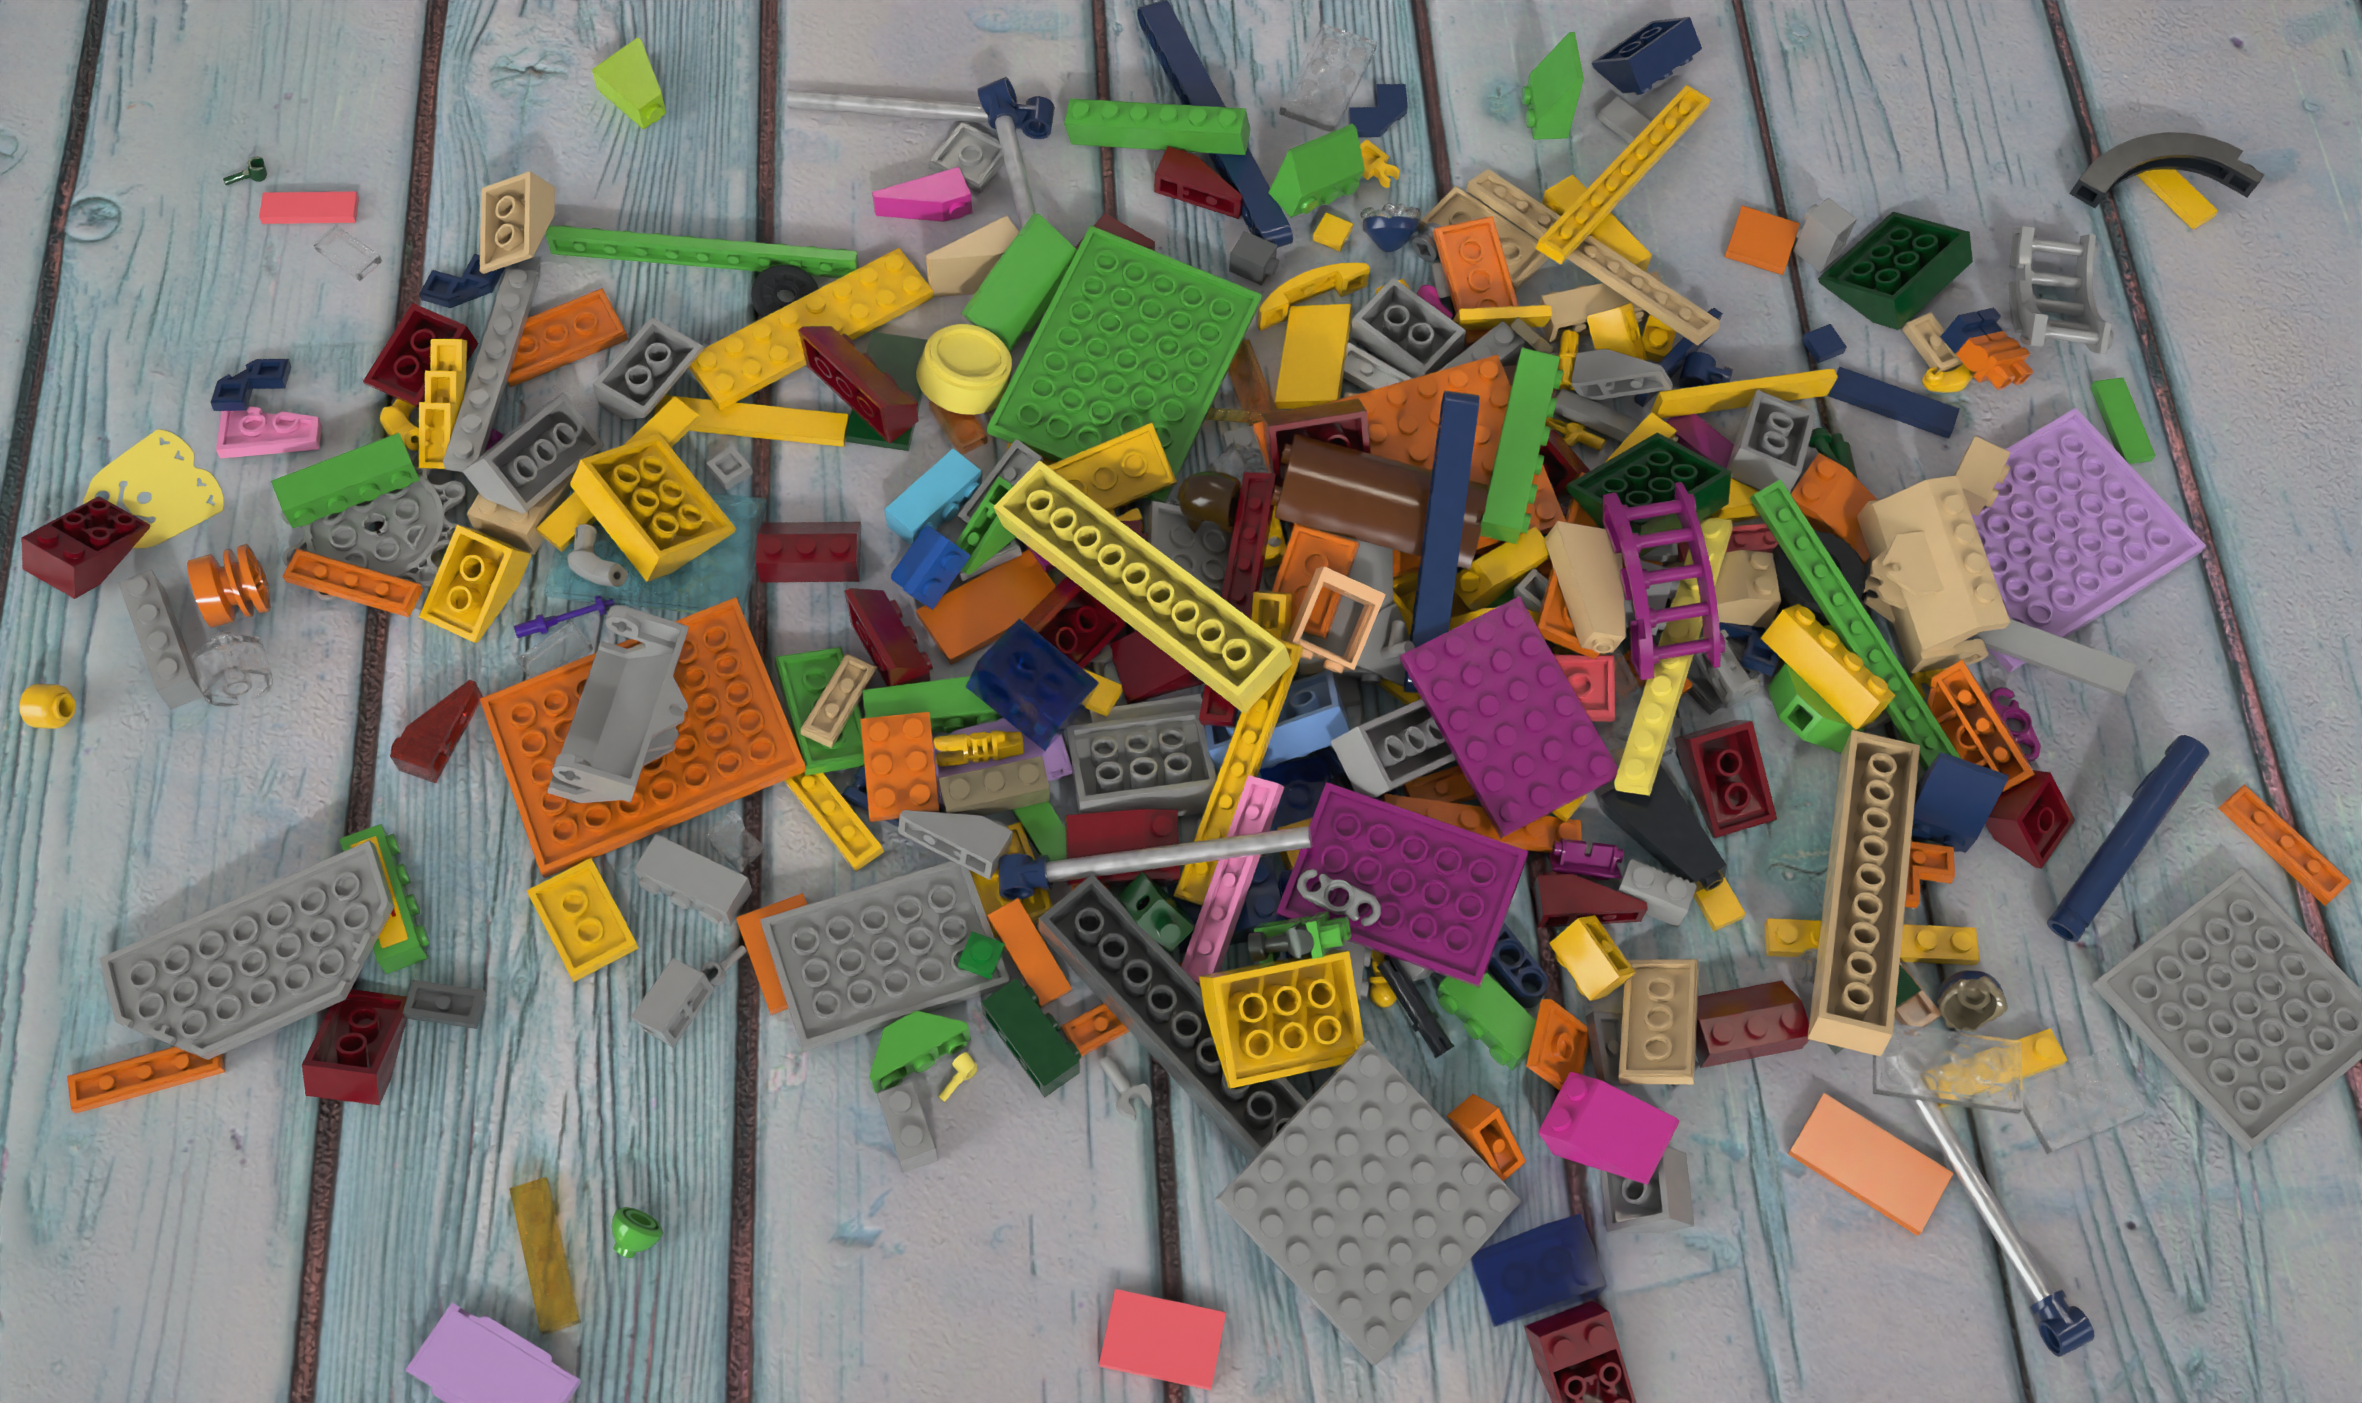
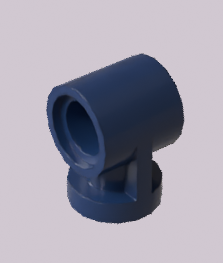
[1678,352,1733,389]

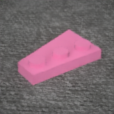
[216,406,322,459]

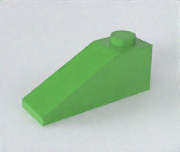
[955,476,1016,575]

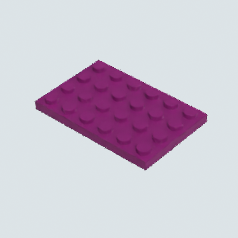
[1399,596,1618,839]
[1276,782,1529,988]

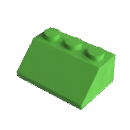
[1268,124,1365,218]

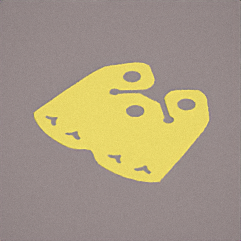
[83,429,224,548]

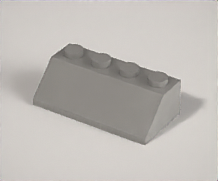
[462,393,604,514]

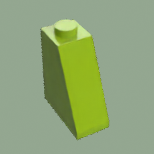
[592,37,666,130]

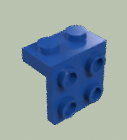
[891,526,971,610]

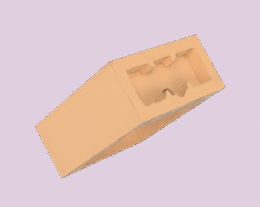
[1286,566,1386,674]

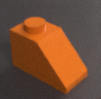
[1446,1094,1526,1181]

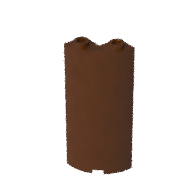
[1270,434,1488,570]

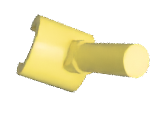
[938,1052,977,1102]

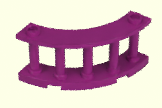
[1603,482,1725,680]

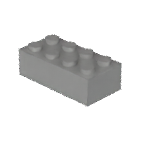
[1330,699,1456,798]

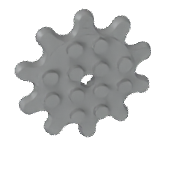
[281,451,466,602]

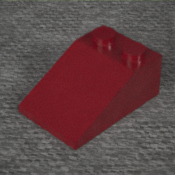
[363,303,479,408]
[1109,631,1205,704]
[1674,720,1777,838]
[1065,809,1180,887]
[302,989,408,1105]

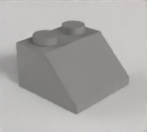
[1601,1147,1694,1233]

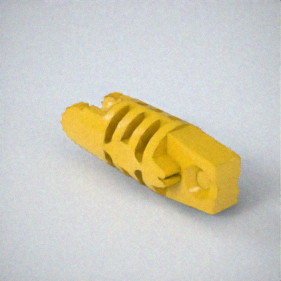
[934,730,1024,767]

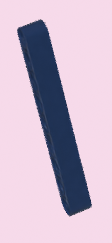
[1404,391,1479,694]

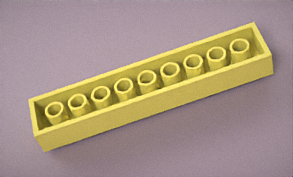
[993,460,1292,714]

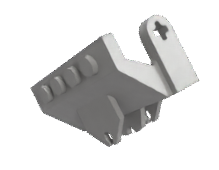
[547,606,689,803]

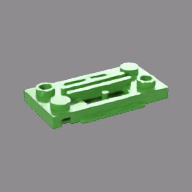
[961,213,1077,352]

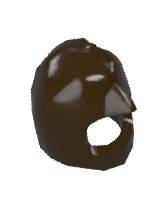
[1177,471,1241,535]

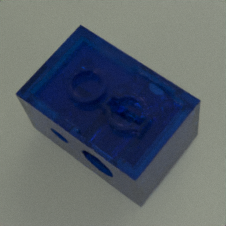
[966,618,1099,751]

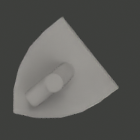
[1356,603,1415,687]

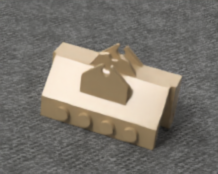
[1857,475,2011,673]

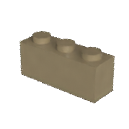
[939,756,1050,816]

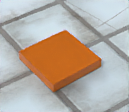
[1724,205,1800,275]
[1526,999,1590,1091]

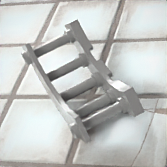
[2009,226,2114,354]

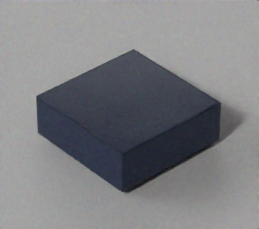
[1802,324,1847,363]

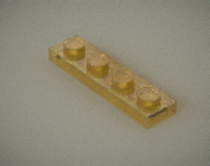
[509,1177,581,1335]

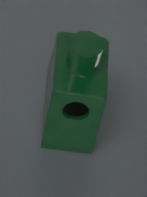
[1118,871,1195,952]

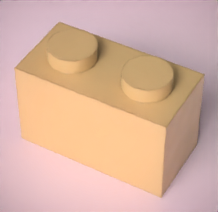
[1954,436,2011,517]

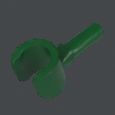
[223,157,267,185]

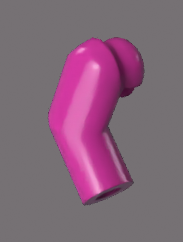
[1417,285,1453,319]

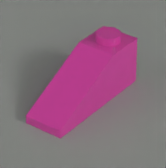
[872,167,972,222]

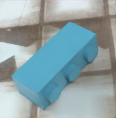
[884,448,982,545]

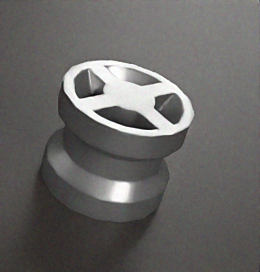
[1411,222,1442,262]

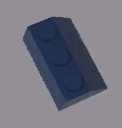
[1592,17,1702,95]

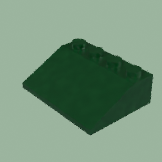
[1818,212,1973,330]
[1567,432,1732,558]

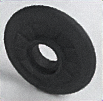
[751,265,819,318]

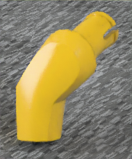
[380,398,419,451]

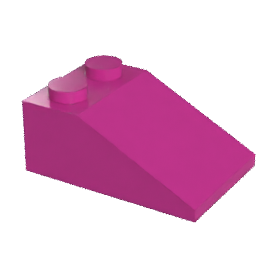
[1538,1071,1679,1185]

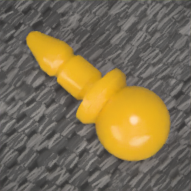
[1369,950,1397,1008]

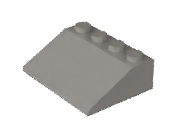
[1066,709,1217,816]

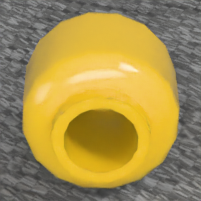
[19,684,76,729]

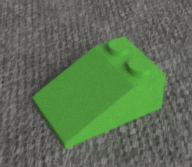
[1522,32,1584,140]

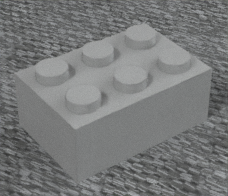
[1352,278,1466,378]
[1727,390,1816,492]

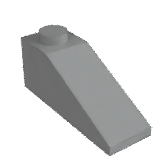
[1571,349,1673,401]
[898,810,1013,880]

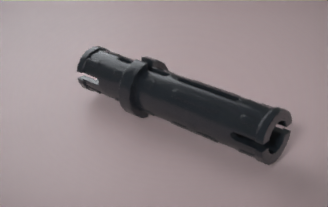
[1376,957,1455,1059]

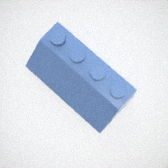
[1205,670,1351,774]

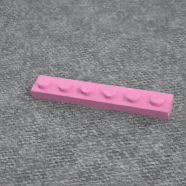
[1181,775,1284,984]

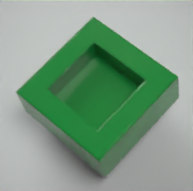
[958,931,1005,980]

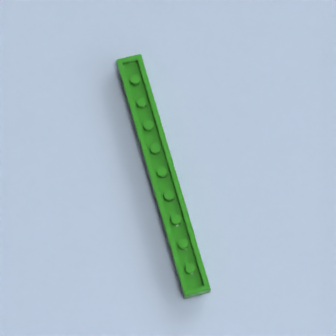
[545,225,859,278]
[1750,479,1961,772]

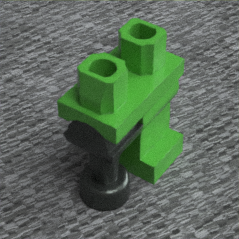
[1248,911,1352,964]

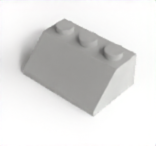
[593,317,704,420]

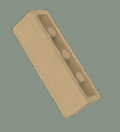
[1539,271,1663,344]

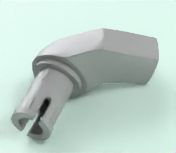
[567,524,628,587]

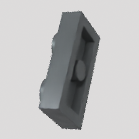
[403,980,487,1029]

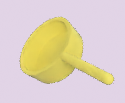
[916,324,1012,415]

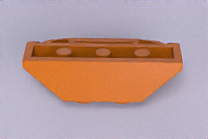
[1927,660,2035,792]

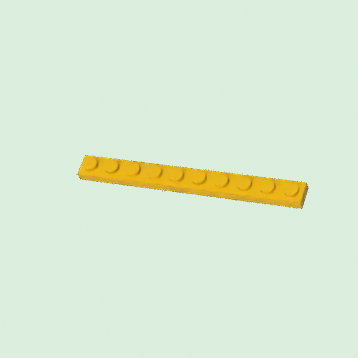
[1535,85,1711,264]

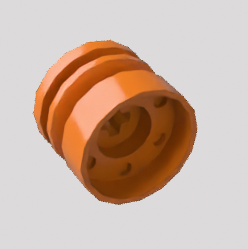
[187,544,271,628]

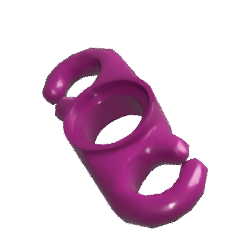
[1989,687,2041,762]

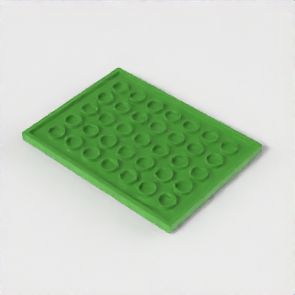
[987,225,1262,503]

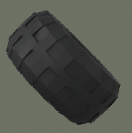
[1772,530,1866,626]

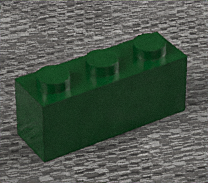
[981,978,1082,1098]

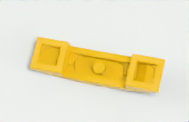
[1257,263,1370,331]

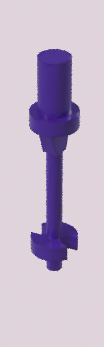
[513,595,615,638]

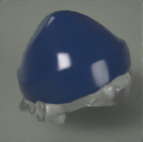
[1360,203,1422,252]

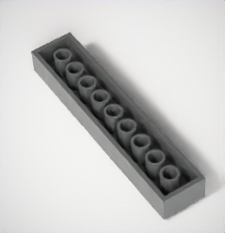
[1038,874,1307,1161]

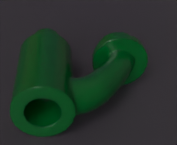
[1808,428,1857,478]

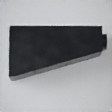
[1600,763,1727,893]

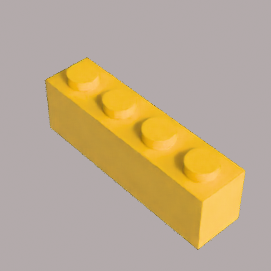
[1542,174,1652,272]
[1761,604,1896,731]

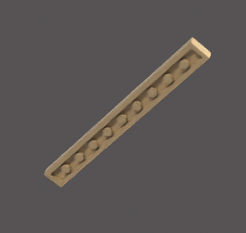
[1467,169,1720,346]

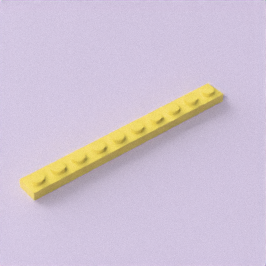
[1614,517,1733,796]

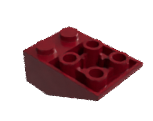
[21,496,150,599]
[1524,1300,1636,1403]

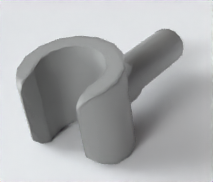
[701,945,747,986]

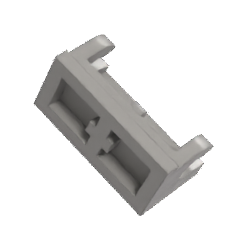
[1693,630,1760,708]
[631,958,715,1048]

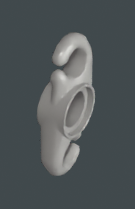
[1297,869,1381,926]

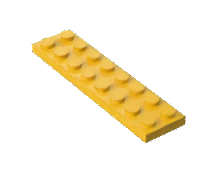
[688,248,933,410]

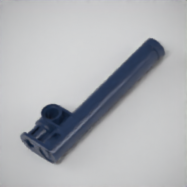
[2047,735,2210,942]

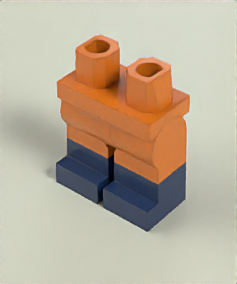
[1940,307,2034,390]

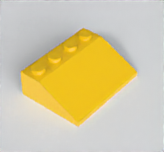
[570,433,736,582]
[1199,949,1364,1088]

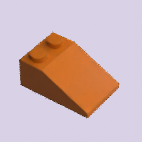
[1791,453,1877,566]

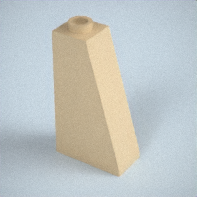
[1545,521,1626,653]

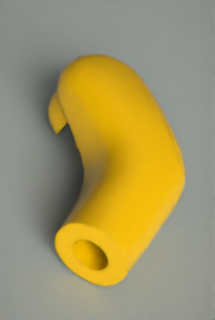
[1922,363,1976,393]

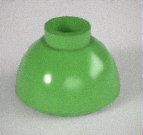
[611,1207,663,1258]

